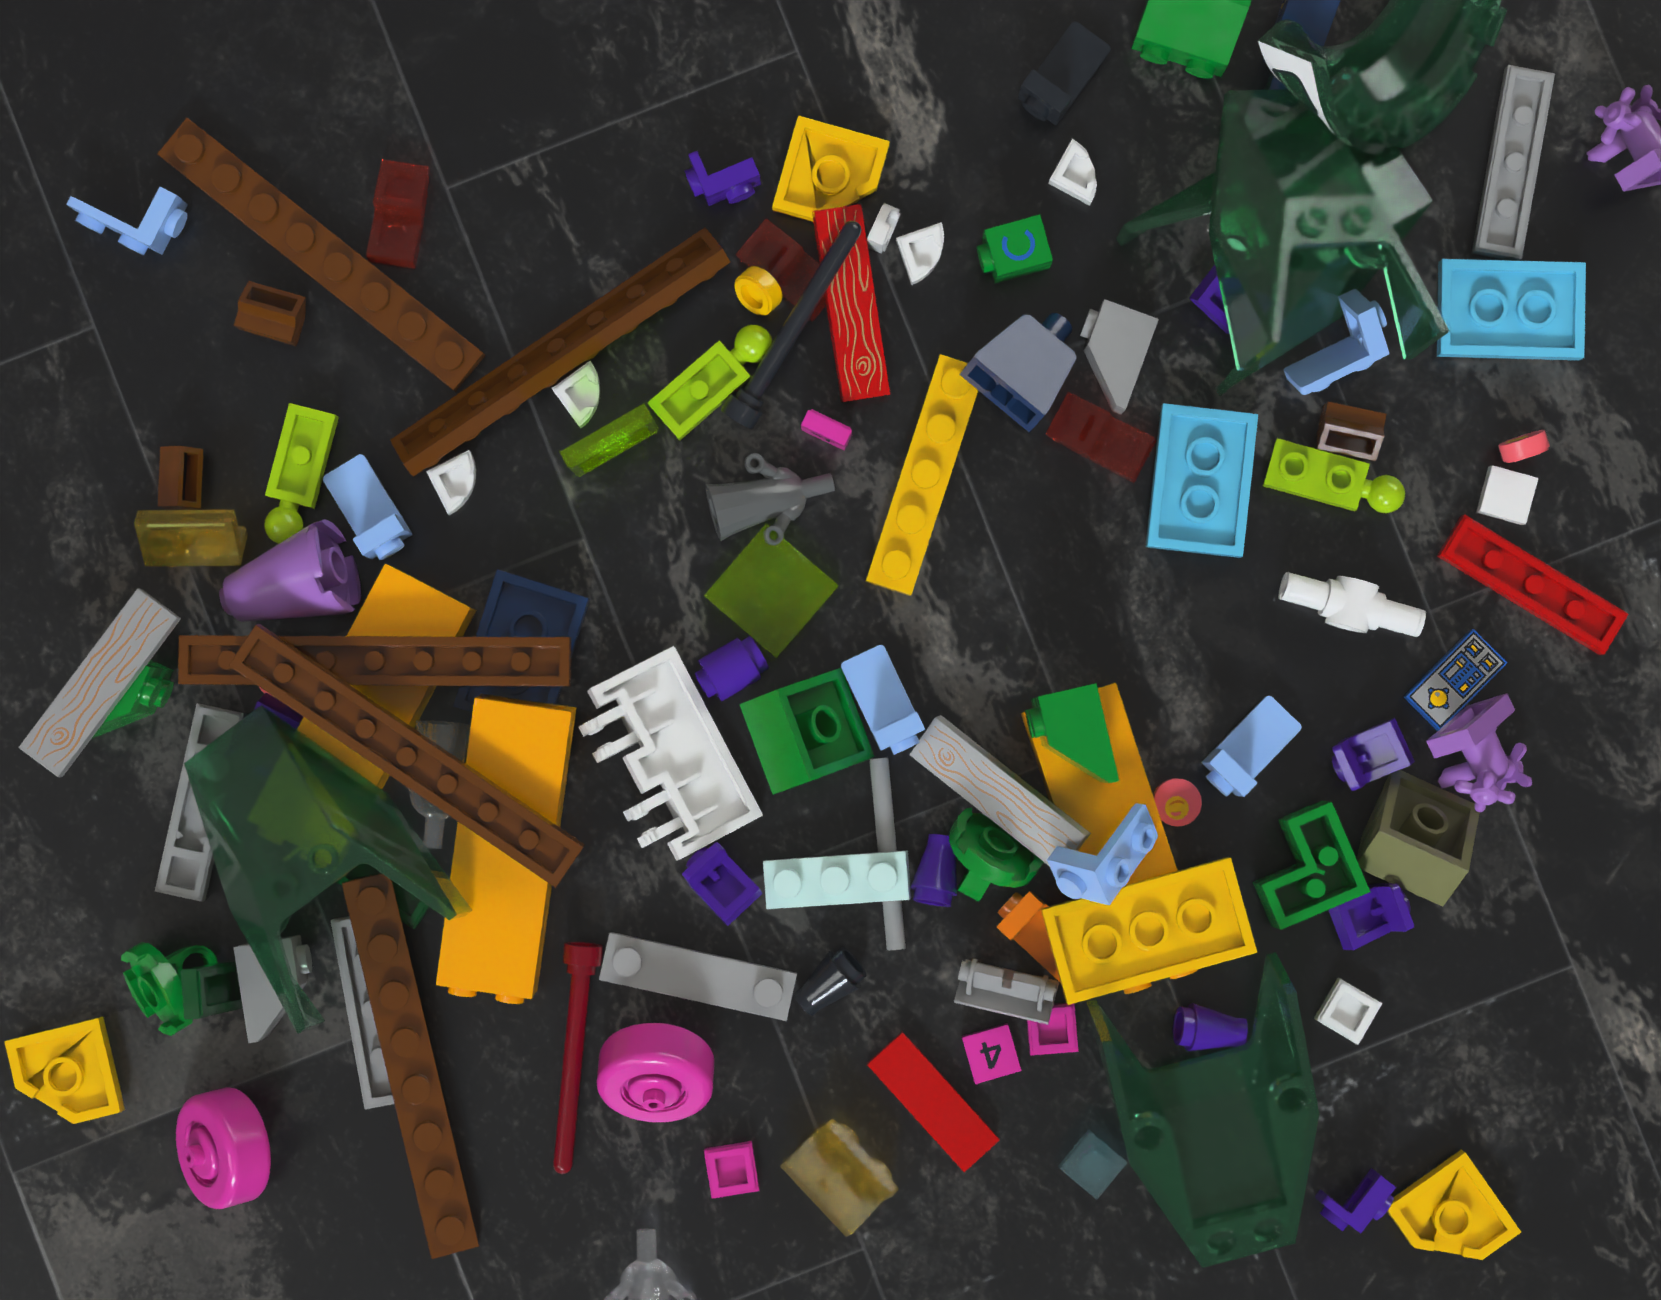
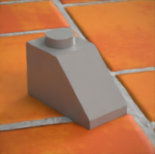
[1080,299,1159,415]
[233,935,312,1043]

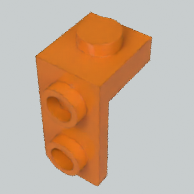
[997,891,1061,983]

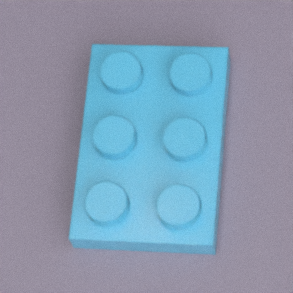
[1437,259,1586,360]
[1146,403,1258,558]

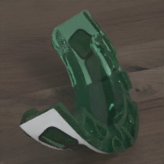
[1258,0,1507,154]

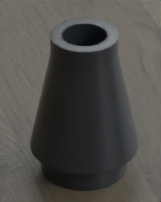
[794,947,867,1016]

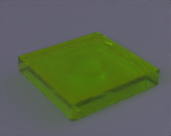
[559,403,659,477]
[704,524,839,658]

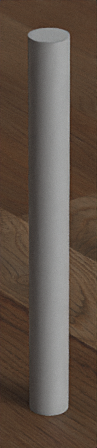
[869,758,906,950]

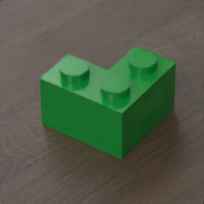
[1253,801,1370,930]

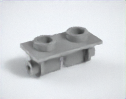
[954,958,1059,1025]

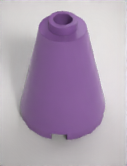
[219,519,361,622]

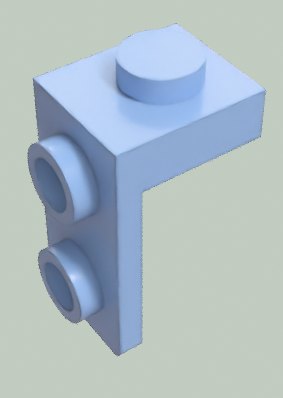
[66,187,188,255]
[1284,289,1389,395]
[323,454,413,560]
[841,645,925,755]
[1201,696,1302,797]
[1047,803,1158,905]

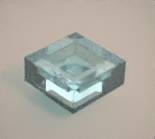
[1059,1129,1128,1200]

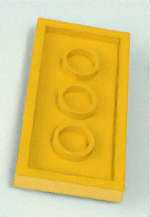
[1041,857,1257,1005]

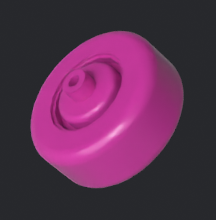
[597,1023,714,1122]
[176,1087,271,1209]

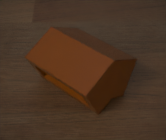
[234,281,306,346]
[1317,402,1387,461]
[158,446,203,510]

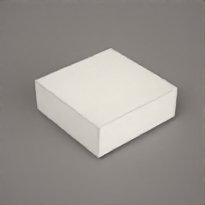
[1476,465,1538,525]
[1314,978,1382,1045]

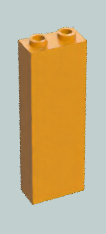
[249,564,477,869]
[1021,683,1198,994]
[436,694,576,1004]

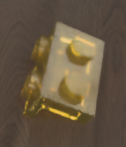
[134,509,247,567]
[780,1119,898,1237]

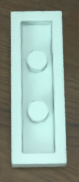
[763,850,911,909]

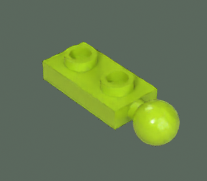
[648,325,772,441]
[264,403,339,544]
[1263,438,1405,513]

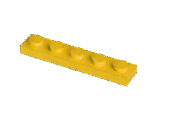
[866,354,978,596]

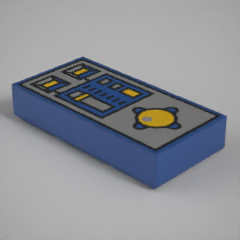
[1403,629,1507,731]

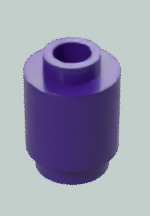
[694,636,769,702]

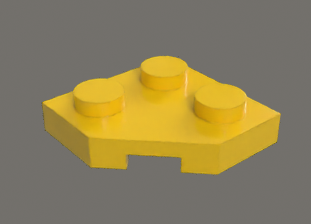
[772,116,890,222]
[4,1017,125,1124]
[1387,1150,1521,1260]

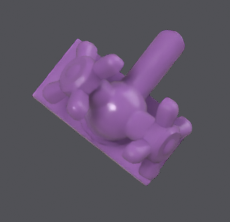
[1586,85,1661,192]
[1426,693,1532,812]

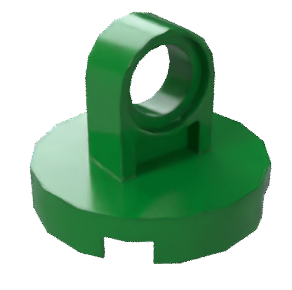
[949,807,1043,902]
[121,942,218,1036]

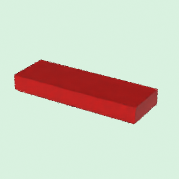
[867,1031,1000,1172]

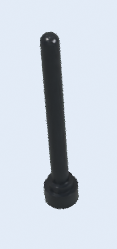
[721,220,862,429]

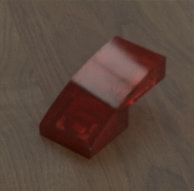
[366,160,430,269]
[736,218,826,322]
[1046,392,1156,483]

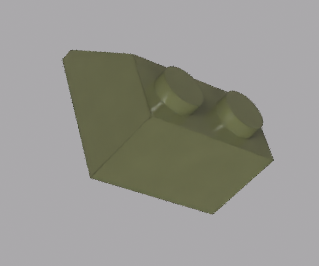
[1357,770,1480,907]

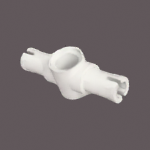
[1278,572,1426,637]

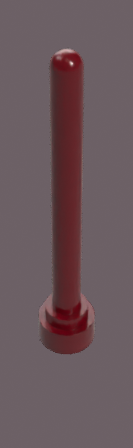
[553,942,603,1174]

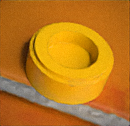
[734,266,782,316]

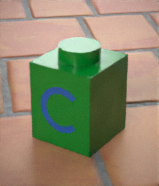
[977,215,1053,284]

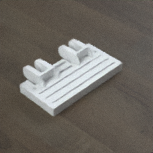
[578,646,763,861]

